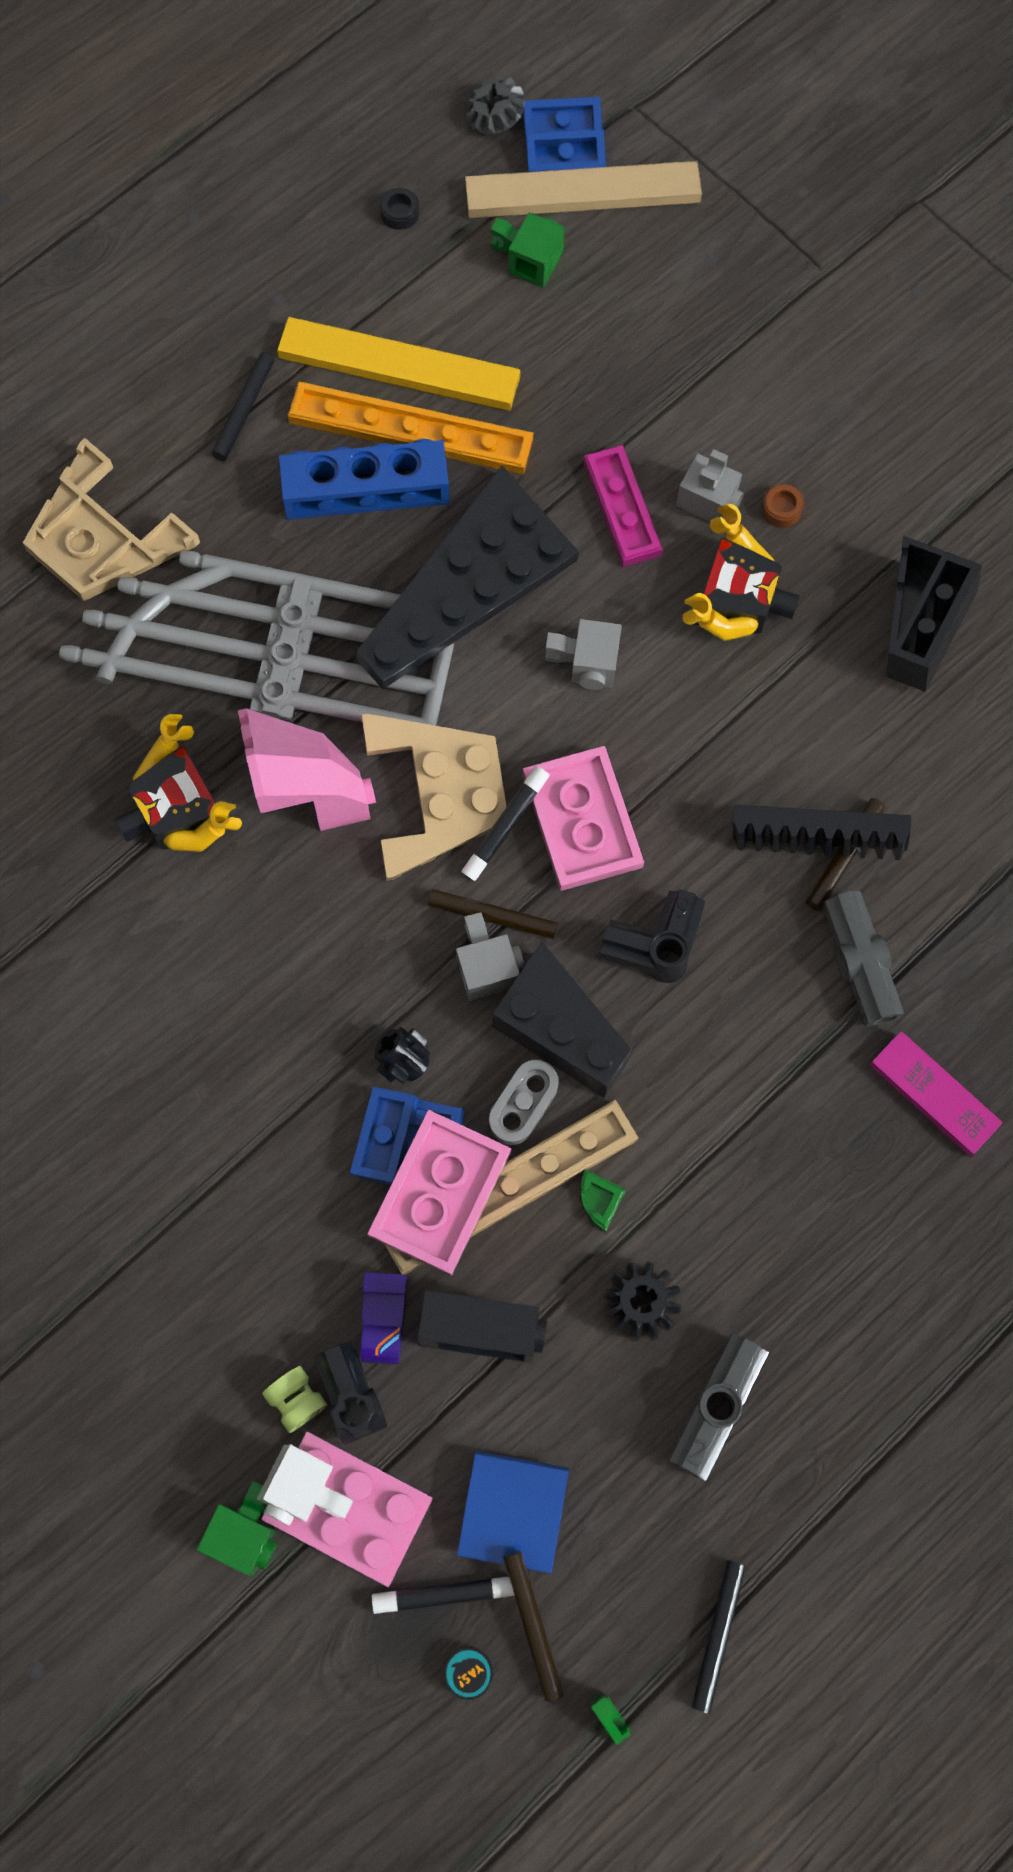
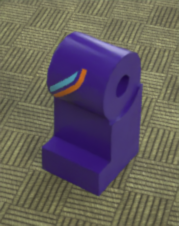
[361,1272,408,1364]

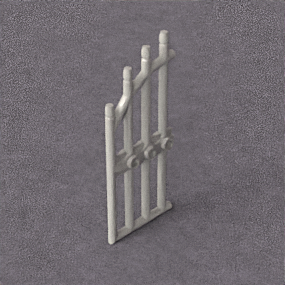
[59,551,455,726]

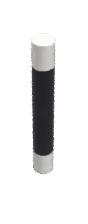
[461,765,550,881]
[372,1576,514,1614]

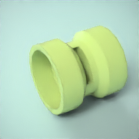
[262,1366,328,1433]

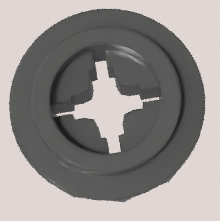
[464,75,525,135]

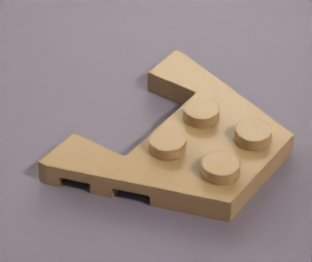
[23,438,200,601]
[361,713,507,881]

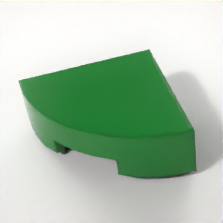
[580,1169,626,1232]
[589,1692,631,1745]

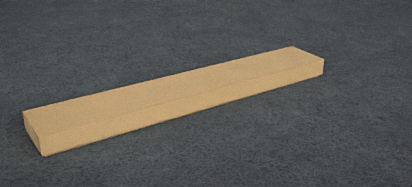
[465,161,702,218]
[385,1099,639,1275]

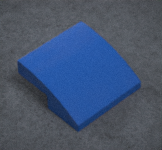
[523,97,606,172]
[350,1086,465,1187]
[457,1451,569,1573]

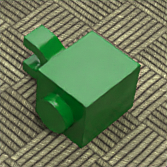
[490,212,565,288]
[197,1481,278,1576]

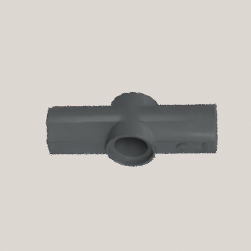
[823,890,904,1027]
[668,1333,769,1481]

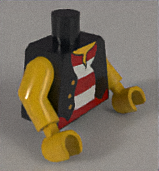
[683,504,800,641]
[115,714,242,852]

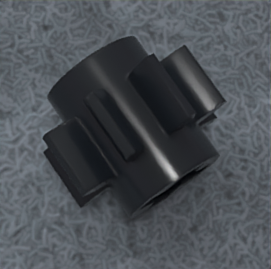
[375,1027,430,1084]

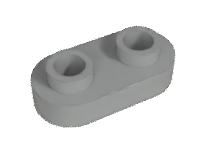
[489,1060,559,1145]

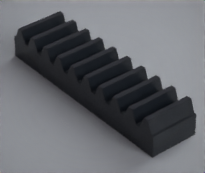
[732,804,911,860]

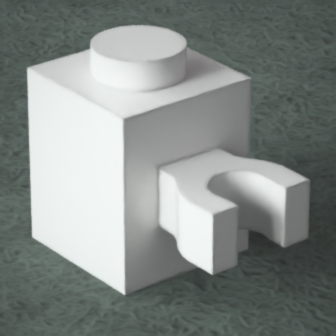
[257,1444,353,1526]

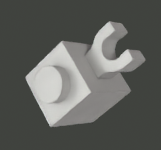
[676,449,744,522]
[545,619,622,690]
[456,912,525,1001]

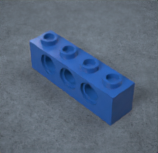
[279,439,449,520]

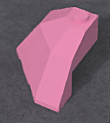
[238,709,376,831]

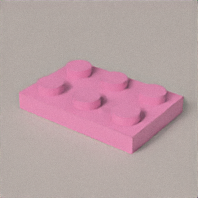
[523,746,644,891]
[368,1110,511,1276]
[261,1432,433,1587]

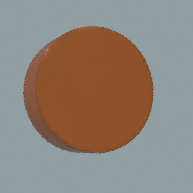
[762,484,804,528]

